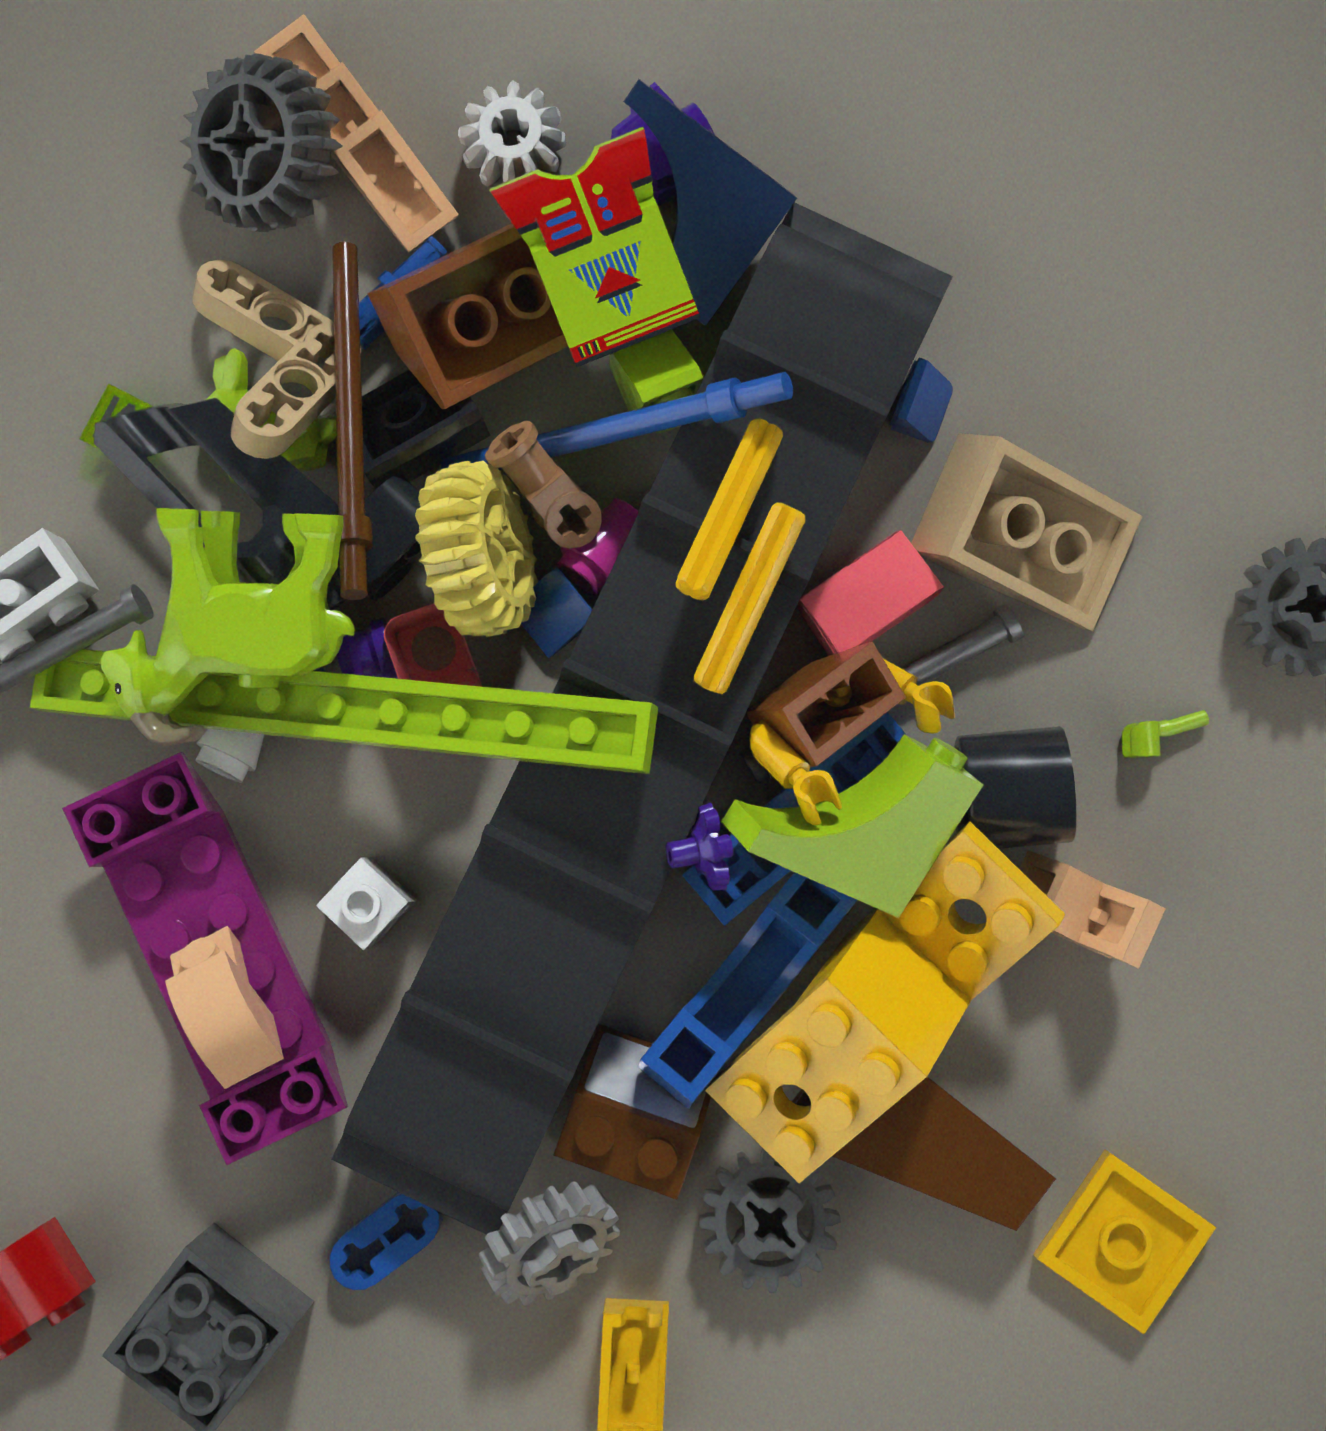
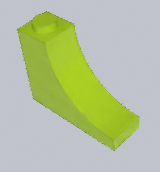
[721,734,983,918]

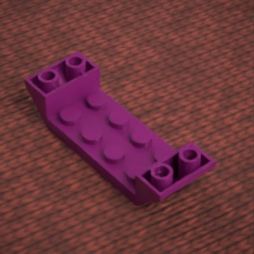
[62,752,348,1166]

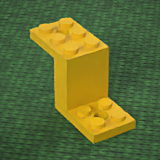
[705,821,1065,1183]

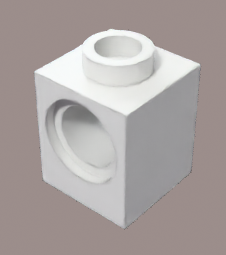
[316,857,417,950]

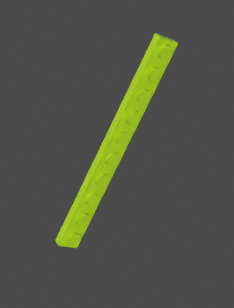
[29,649,658,774]

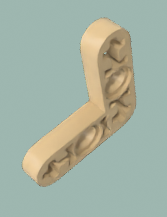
[193,260,361,459]

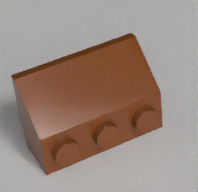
[367,223,568,409]

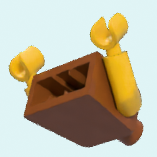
[747,641,955,825]

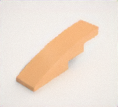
[254,14,459,253]

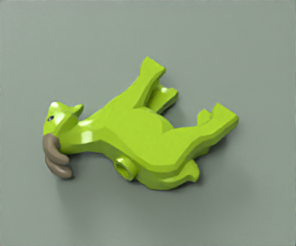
[100,508,355,746]

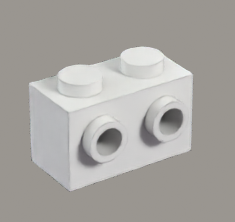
[0,528,99,663]

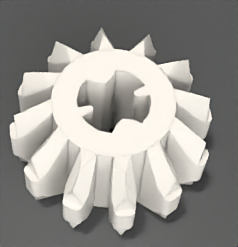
[458,80,566,187]

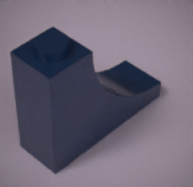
[623,78,797,326]

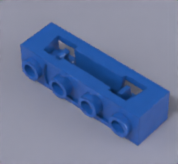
[682,712,906,926]

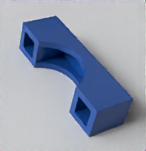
[639,872,857,1109]

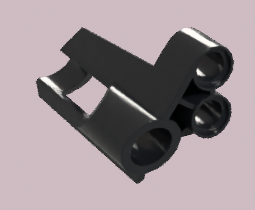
[94,398,421,610]

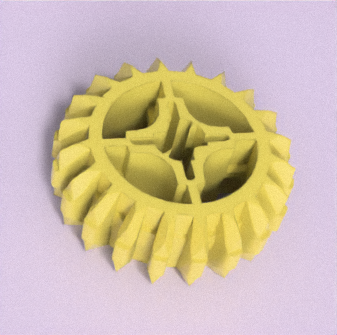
[415,461,538,637]

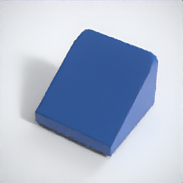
[889,357,953,443]
[521,566,592,659]

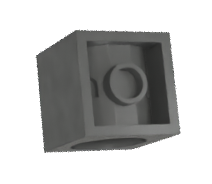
[102,1223,314,1431]

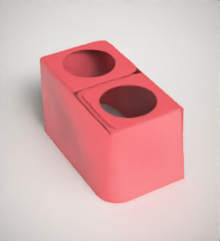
[797,530,944,656]
[384,603,482,687]

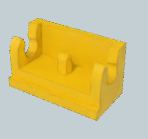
[597,1298,669,1431]

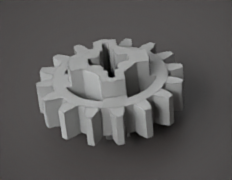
[479,1182,620,1306]

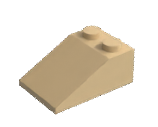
[911,433,1142,631]

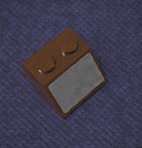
[553,1024,718,1200]

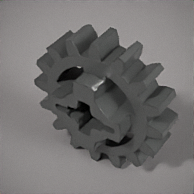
[1235,538,1326,676]
[699,1148,841,1293]

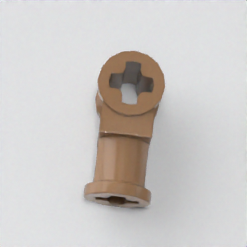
[485,420,602,549]

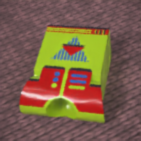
[489,127,701,367]

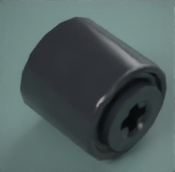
[954,726,1076,849]

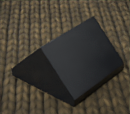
[333,370,491,489]

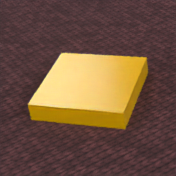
[1033,1149,1217,1334]

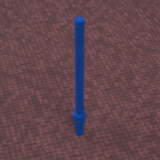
[441,372,793,470]

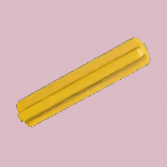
[676,418,783,600]
[694,502,805,694]

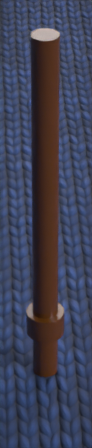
[332,242,373,600]

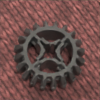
[180,53,343,232]

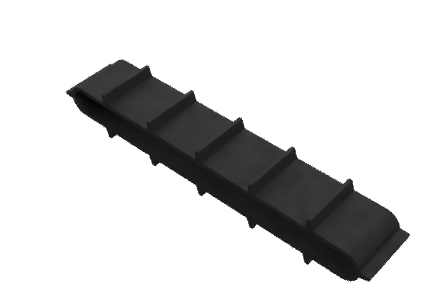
[331,202,953,1235]

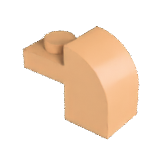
[1019,850,1166,969]
[165,926,284,1089]

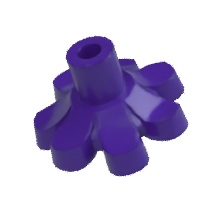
[666,802,733,890]

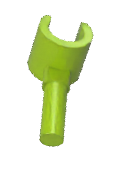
[1122,710,1209,758]

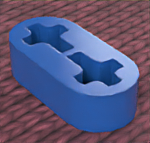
[329,1192,443,1290]

